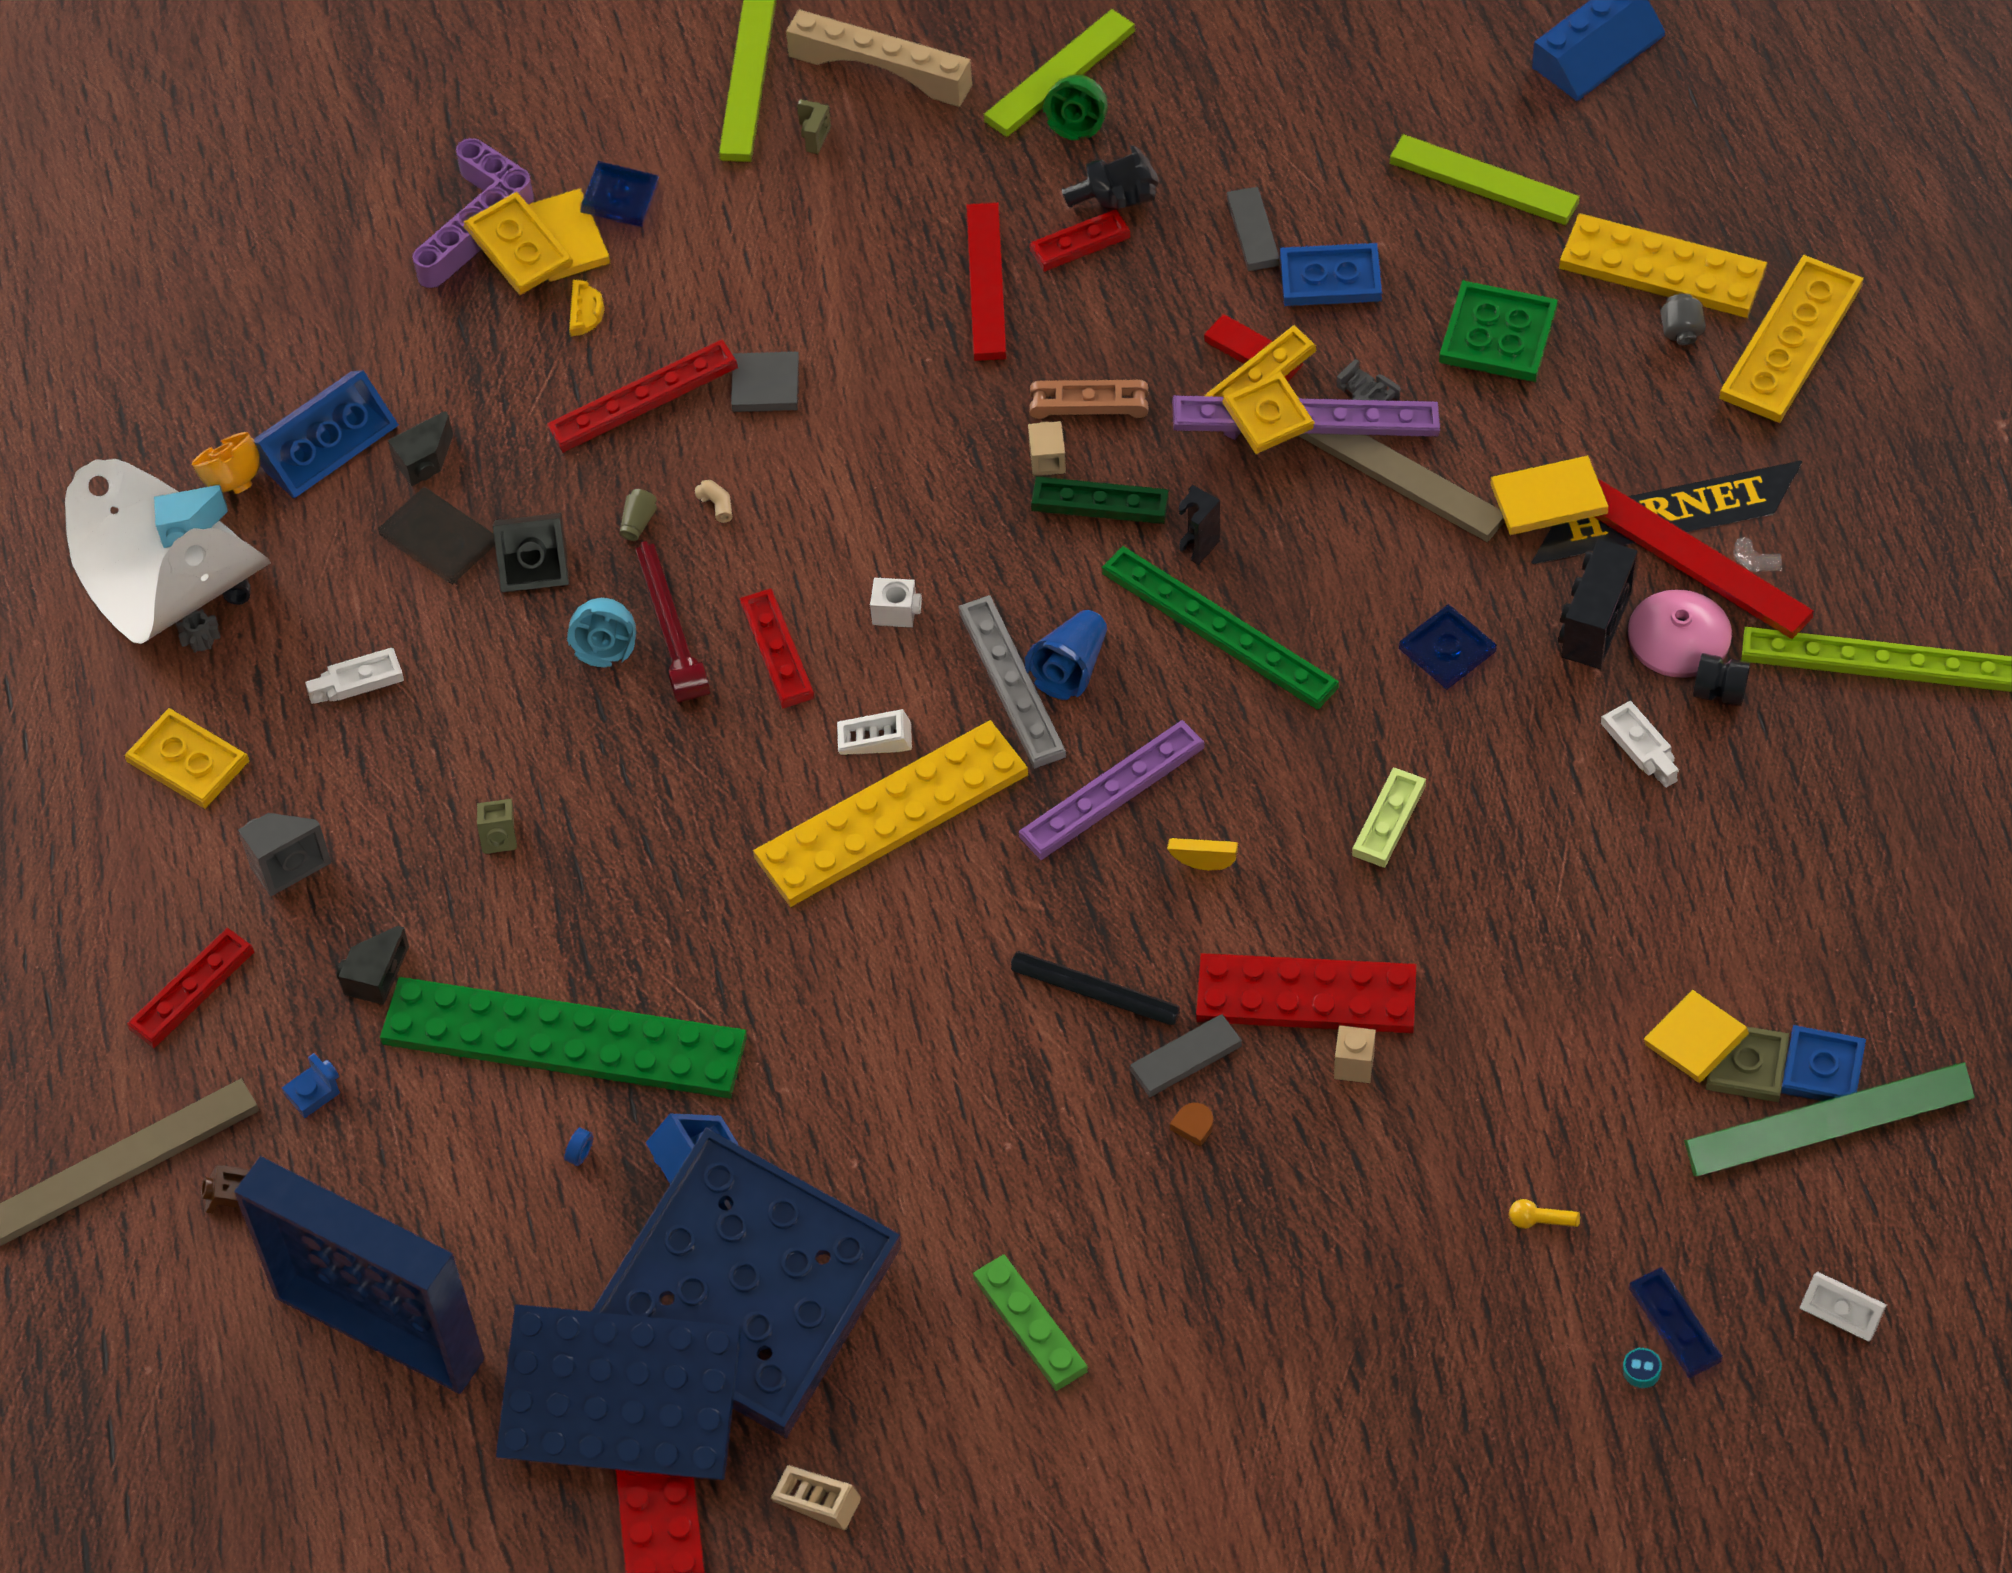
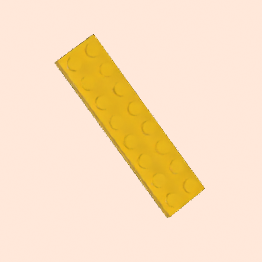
[753,720,1028,907]

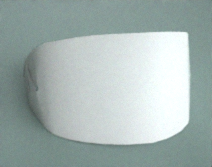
[65,459,271,644]

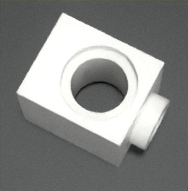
[870,578,922,627]

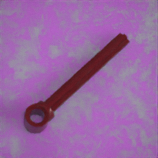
[635,541,710,703]

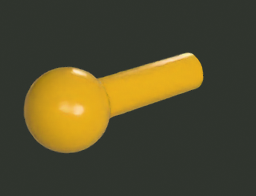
[1509,1199,1580,1228]

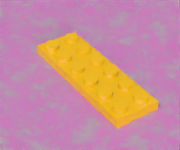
[1559,213,1767,318]
[1719,255,1864,423]

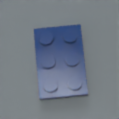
[1280,243,1382,306]

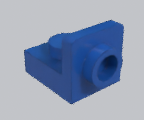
[282,1053,340,1118]

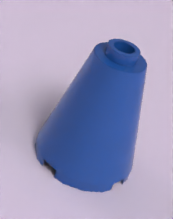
[1025,610,1107,700]

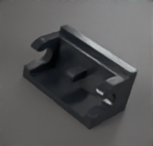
[1179,485,1220,565]

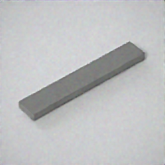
[959,595,1066,769]

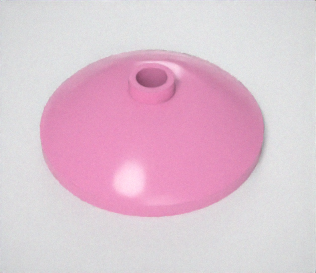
[1628,590,1732,678]

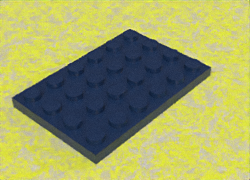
[496,1304,742,1481]

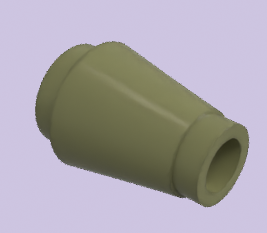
[619,489,657,541]

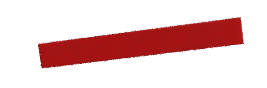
[1594,478,1814,639]

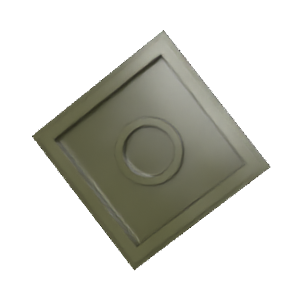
[1706,1026,1789,1102]

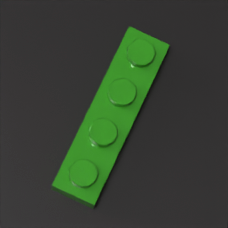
[973,1254,1088,1391]

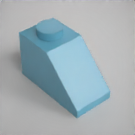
[154,485,228,548]

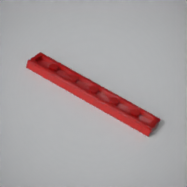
[966,202,1007,361]
[547,339,738,453]

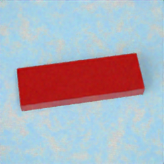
[1029,209,1130,272]
[1204,314,1303,381]

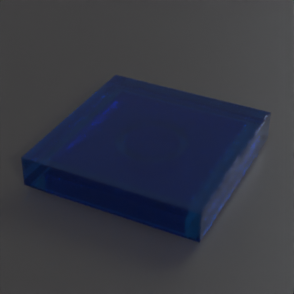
[581,161,659,227]
[1399,604,1497,690]

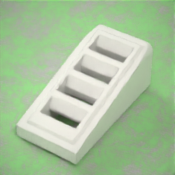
[837,709,912,755]

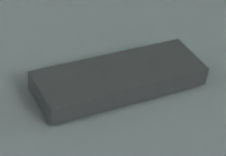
[1227,187,1280,271]
[1130,1014,1242,1098]

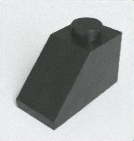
[388,410,453,486]
[337,926,409,1005]

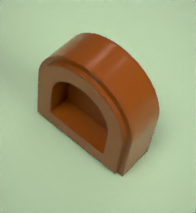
[1170,1103,1213,1147]

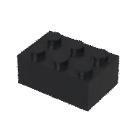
[1558,539,1638,669]

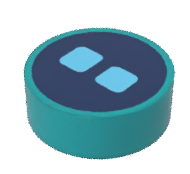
[1623,1348,1662,1388]

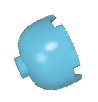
[567,597,636,667]

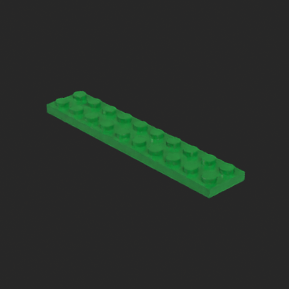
[380,977,747,1099]

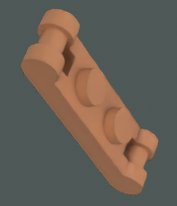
[1029,380,1148,419]

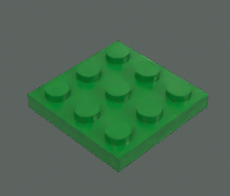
[1439,280,1558,382]

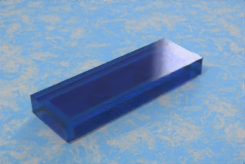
[1629,1267,1723,1378]

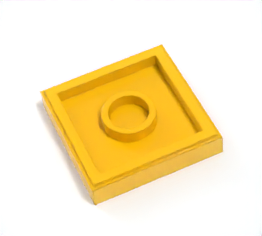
[1222,372,1315,454]
[1644,990,1749,1083]

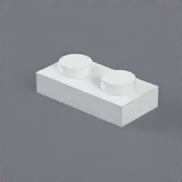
[1800,1272,1887,1341]

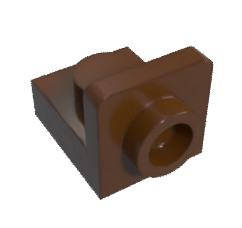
[200,1165,249,1214]

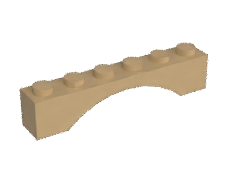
[786,10,972,107]

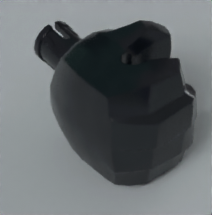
[1062,145,1159,209]

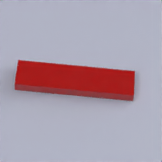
[739,588,815,709]
[127,927,254,1048]

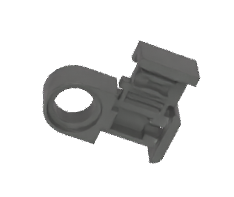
[1336,359,1400,401]

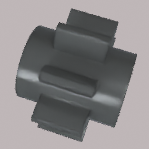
[176,609,220,653]

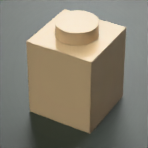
[1028,421,1066,476]
[1334,1026,1376,1083]

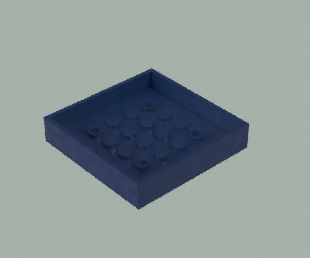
[592,1128,901,1438]
[234,1156,485,1394]

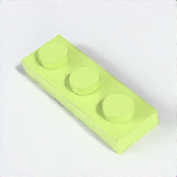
[1352,767,1426,868]

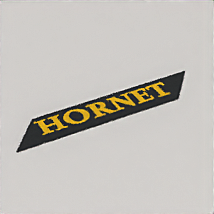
[1531,460,1802,564]

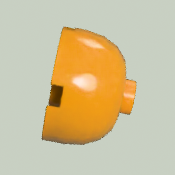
[192,432,260,494]

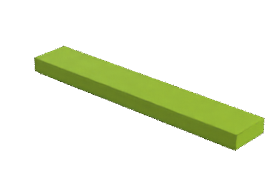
[984,9,1135,137]
[1390,134,1580,226]

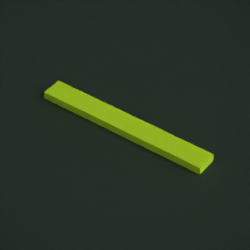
[719,0,776,162]
[1741,627,2012,692]

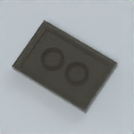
[378,487,495,585]

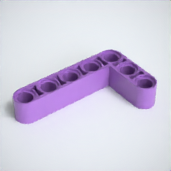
[413,138,534,288]

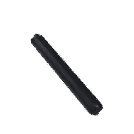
[1011,951,1180,1025]

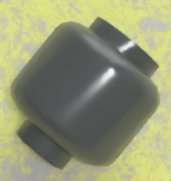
[1660,294,1706,345]

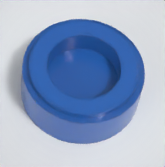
[564,1127,593,1166]

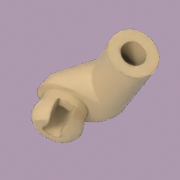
[695,480,733,523]

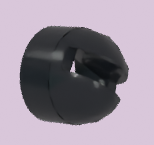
[223,578,251,605]

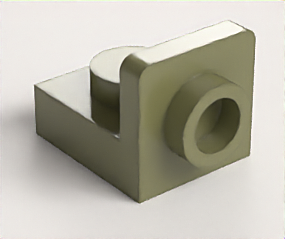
[797,100,831,154]
[477,798,517,854]

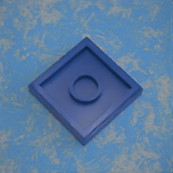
[1781,1025,1866,1101]

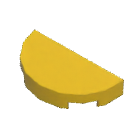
[569,279,605,337]
[1167,838,1238,871]

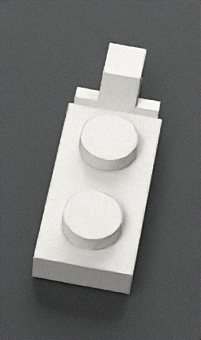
[305,648,404,704]
[1601,701,1679,788]

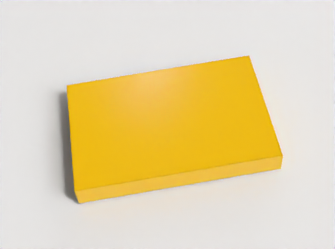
[528,188,610,282]
[464,191,573,295]
[1491,456,1608,535]
[124,708,249,809]

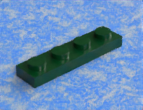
[1031,476,1169,524]

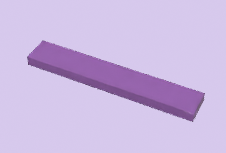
[1019,720,1204,860]

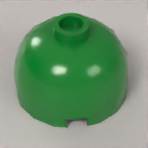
[1043,75,1108,140]

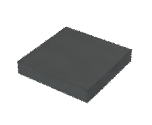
[731,352,799,412]

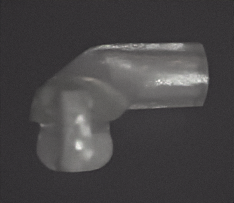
[1733,538,1782,572]

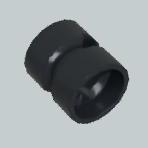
[1693,653,1751,706]

